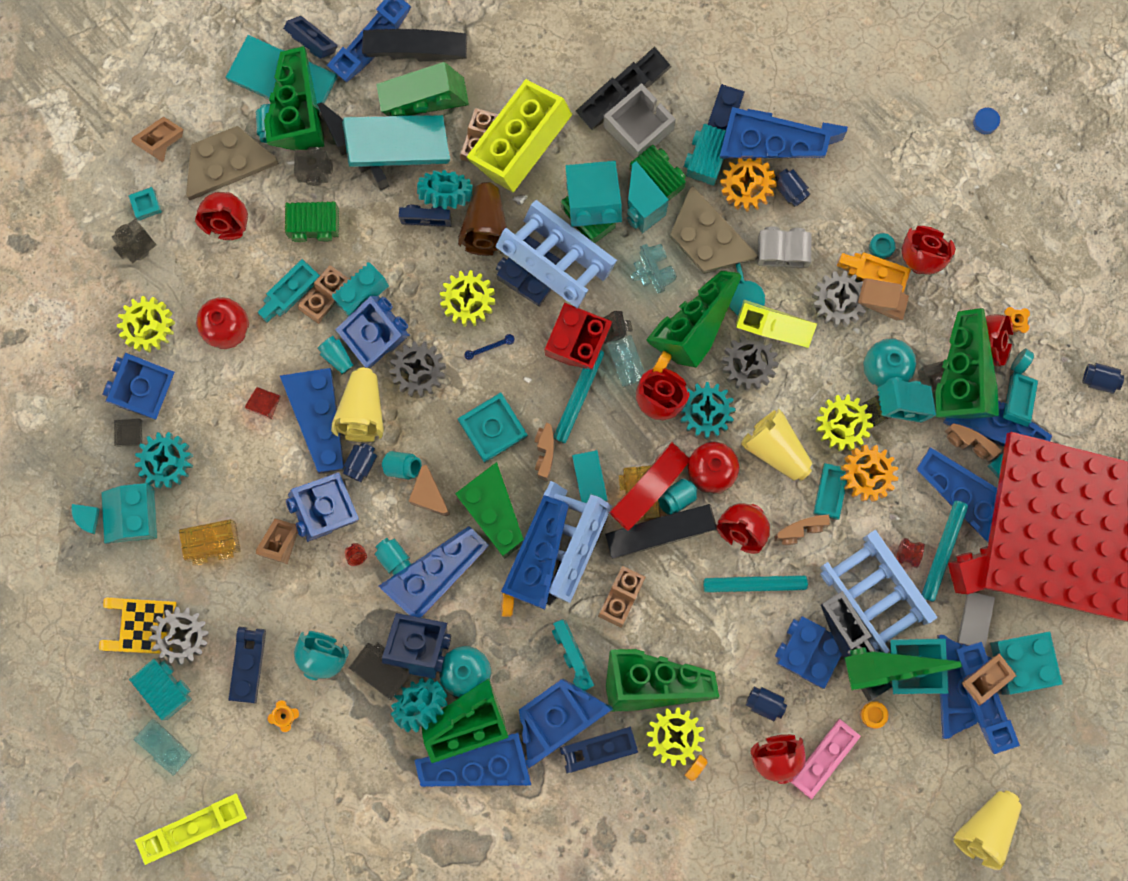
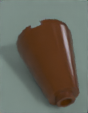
[458,182,507,256]

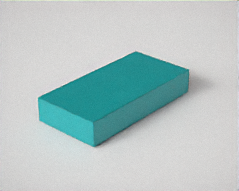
[1003,372,1038,427]
[572,450,608,503]
[813,463,847,520]

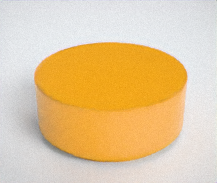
[652,350,672,373]
[501,592,514,617]
[860,702,889,729]
[684,754,708,781]

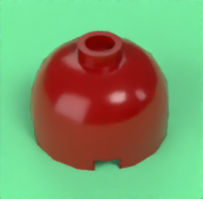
[195,192,248,240]
[901,225,956,275]
[196,297,249,350]
[986,314,1013,366]
[636,368,690,421]
[687,442,740,494]
[717,503,770,554]
[751,734,806,784]

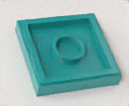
[457,392,528,463]

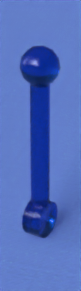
[464,334,515,360]

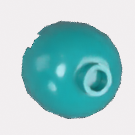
[863,338,917,387]
[294,631,349,681]
[438,646,492,698]

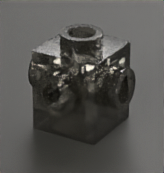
[294,147,333,186]
[112,218,157,264]

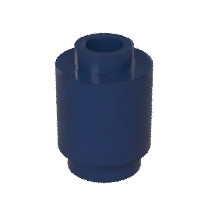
[775,168,811,207]
[1082,363,1124,394]
[343,442,378,483]
[745,686,787,722]

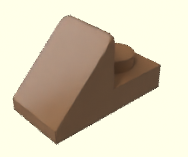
[131,116,184,162]
[858,278,909,321]
[962,653,1017,706]

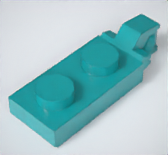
[257,259,320,323]
[552,619,595,691]

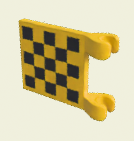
[99,597,177,654]

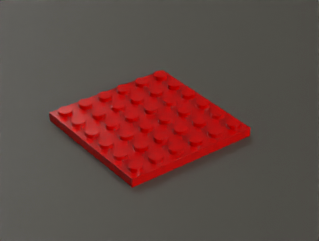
[981,432,1128,622]

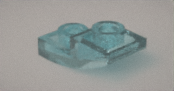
[134,718,192,776]

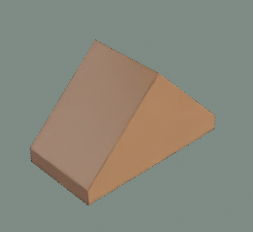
[409,465,450,517]
[256,518,298,565]

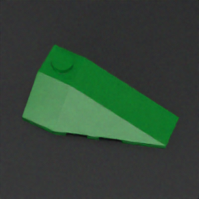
[264,46,325,152]
[646,271,742,368]
[935,308,999,419]
[845,647,962,691]
[606,649,720,712]

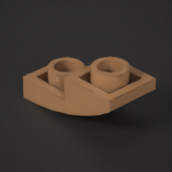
[460,108,498,162]
[298,265,350,324]
[534,422,554,482]
[944,423,1002,461]
[774,515,830,545]
[598,566,646,628]

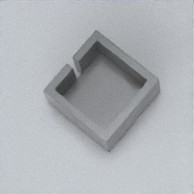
[603,83,676,159]

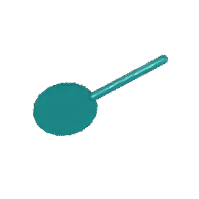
[729,263,765,315]

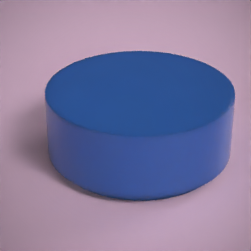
[973,107,1000,134]

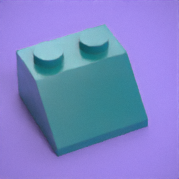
[627,161,669,233]
[101,483,157,544]
[890,639,948,694]

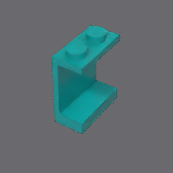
[565,161,622,227]

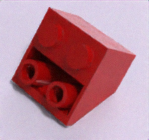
[545,302,612,370]

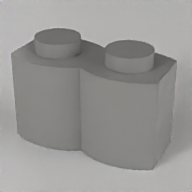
[757,227,811,268]

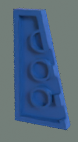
[719,107,832,158]
[501,495,569,610]

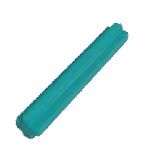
[554,350,604,444]
[921,501,968,602]
[703,575,808,593]

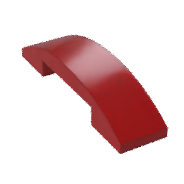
[609,442,689,531]

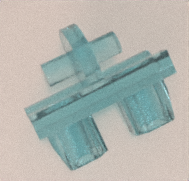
[631,244,677,294]
[607,335,645,388]

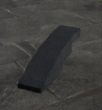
[362,29,467,62]
[576,46,672,130]
[317,102,390,190]
[605,504,717,559]
[820,591,893,702]

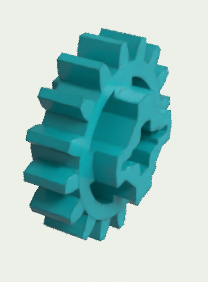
[417,170,472,209]
[680,382,736,439]
[135,432,193,489]
[391,678,448,733]

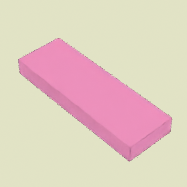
[790,719,861,799]

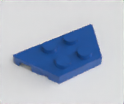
[937,635,992,739]
[519,679,613,768]

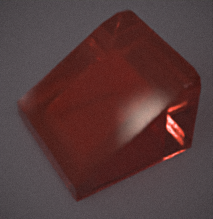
[245,387,281,420]

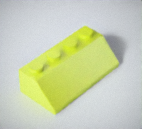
[466,79,572,193]

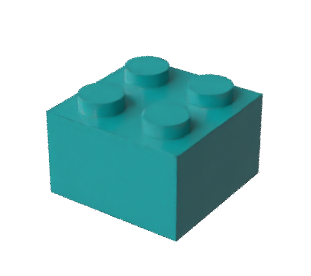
[990,631,1063,695]

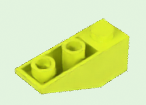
[736,300,817,348]

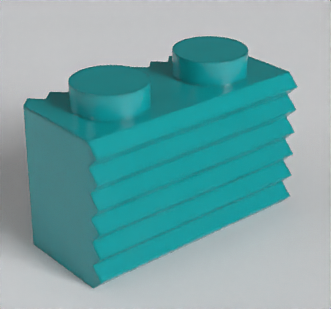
[683,124,726,186]
[332,262,389,317]
[877,377,936,423]
[129,658,192,720]

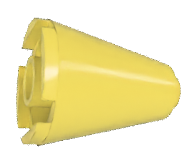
[331,368,384,442]
[741,409,812,481]
[954,790,1022,870]

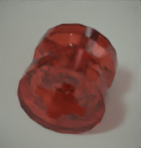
[896,537,925,568]

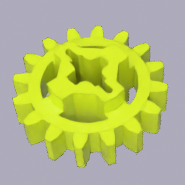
[440,270,495,327]
[117,296,175,353]
[815,394,873,452]
[646,707,705,766]

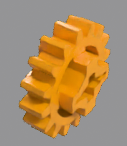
[720,158,776,212]
[840,445,898,502]

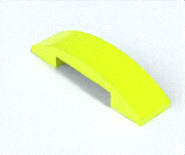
[135,793,247,865]

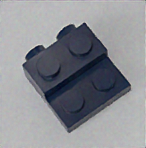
[495,236,561,307]
[382,613,451,679]

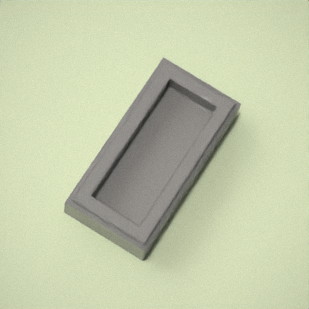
[957,592,995,649]

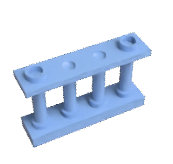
[496,200,617,308]
[512,481,612,603]
[820,530,938,653]

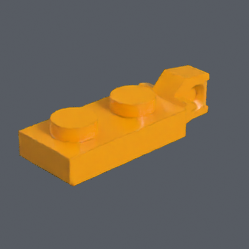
[837,252,911,293]

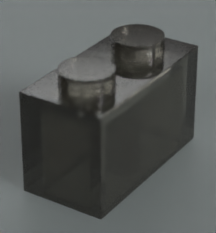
[349,642,413,701]

